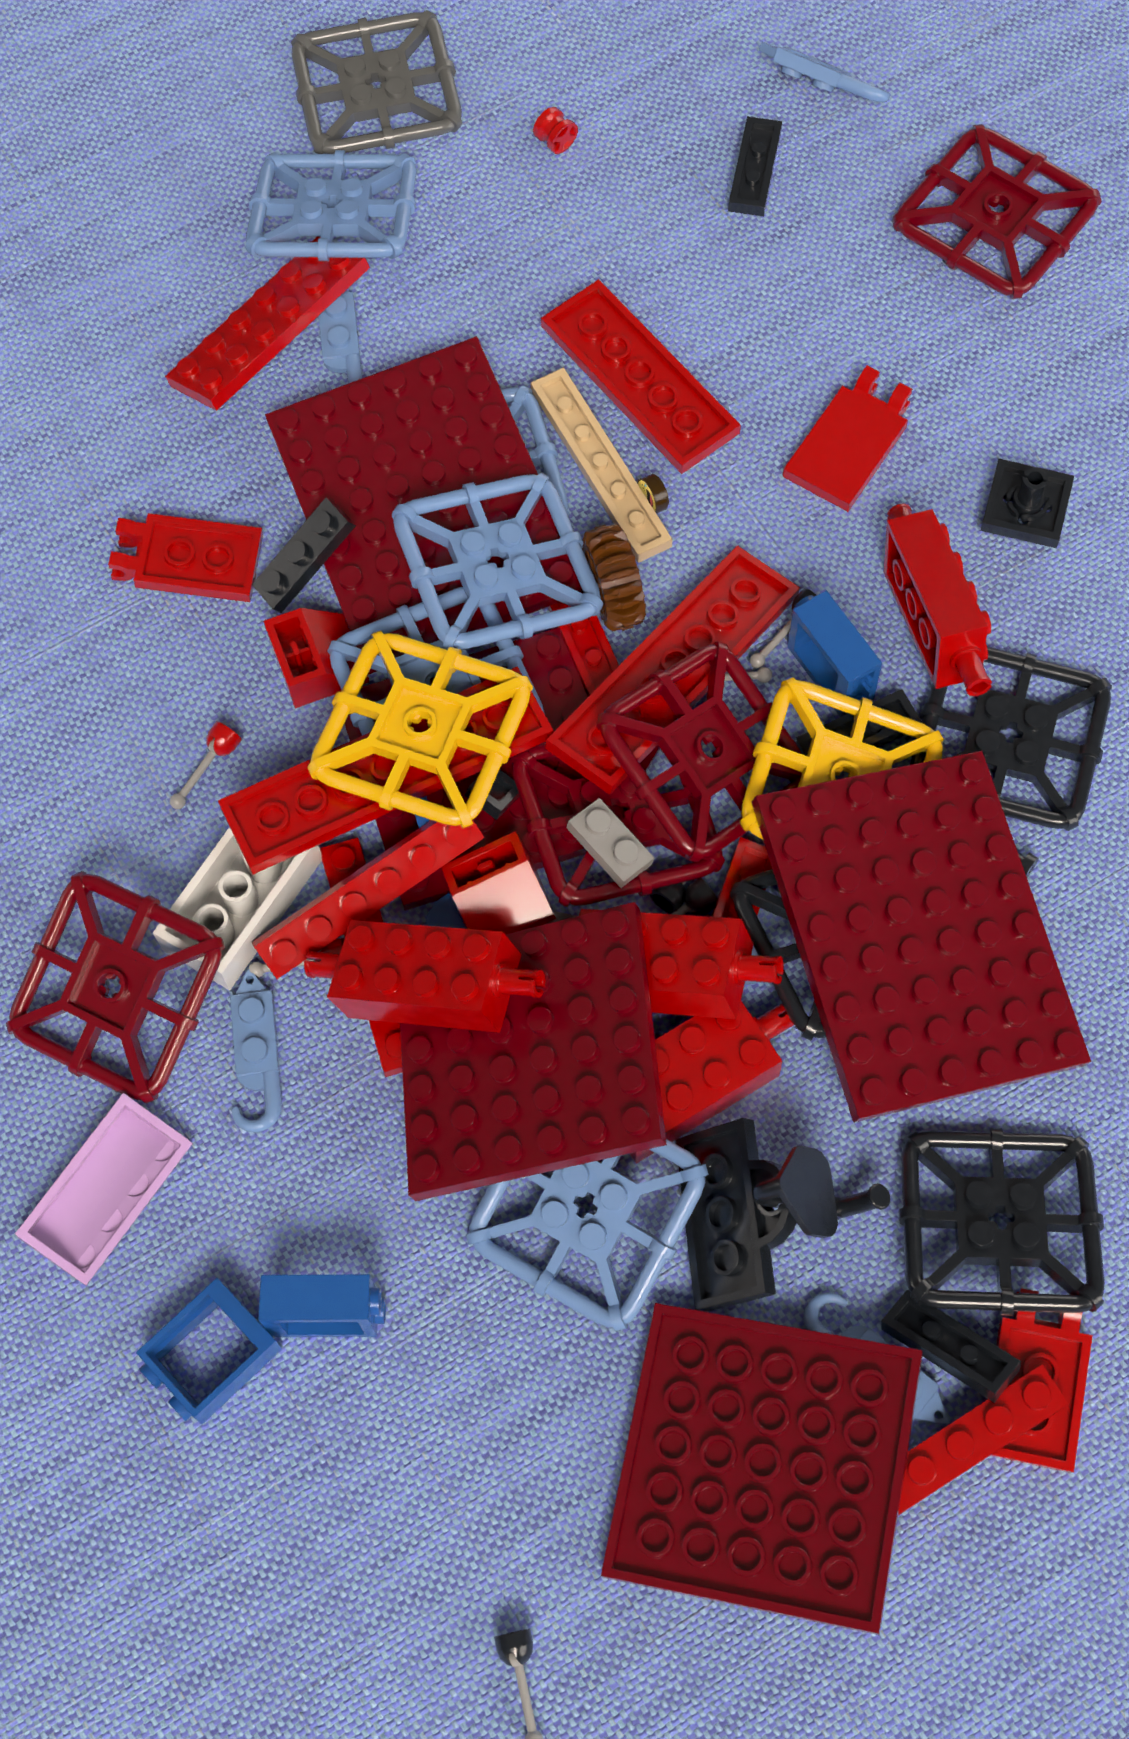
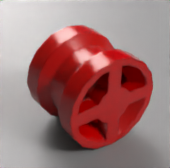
[533,107,578,154]

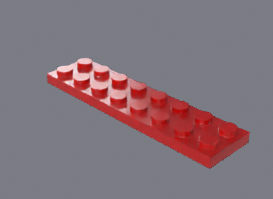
[545,545,800,795]
[218,666,554,875]

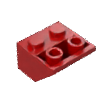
[263,608,369,708]
[441,831,556,934]

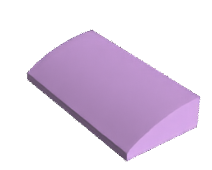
[15,1093,193,1286]

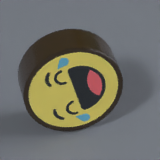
[637,474,669,514]

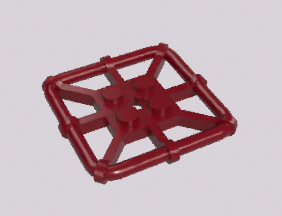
[892,124,1102,299]
[596,641,803,862]
[510,742,725,908]
[6,871,225,1103]

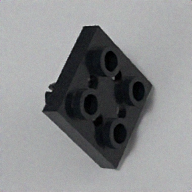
[980,459,1074,548]

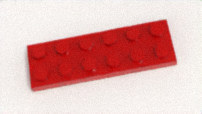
[165,236,370,411]
[541,279,741,474]

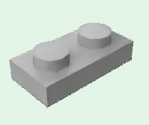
[566,798,654,888]

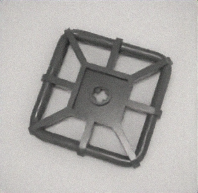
[291,10,462,154]

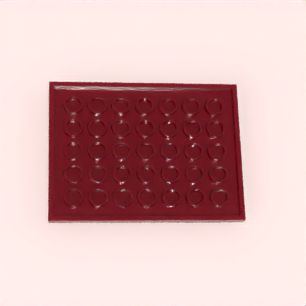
[265,336,583,675]
[751,751,1091,1123]

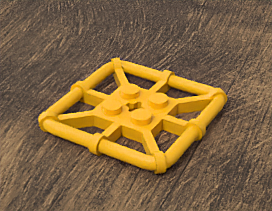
[308,630,533,828]
[740,677,944,840]

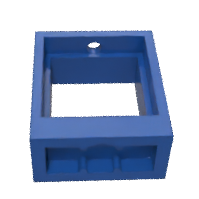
[788,590,882,717]
[258,1274,386,1337]
[136,1277,282,1424]

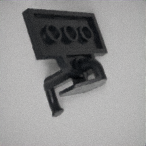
[675,1118,890,1312]

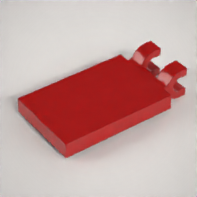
[783,365,913,512]
[108,513,263,603]
[991,1288,1093,1473]

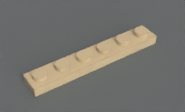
[531,367,672,563]

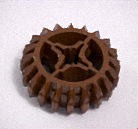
[582,524,646,632]

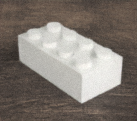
[153,827,322,990]

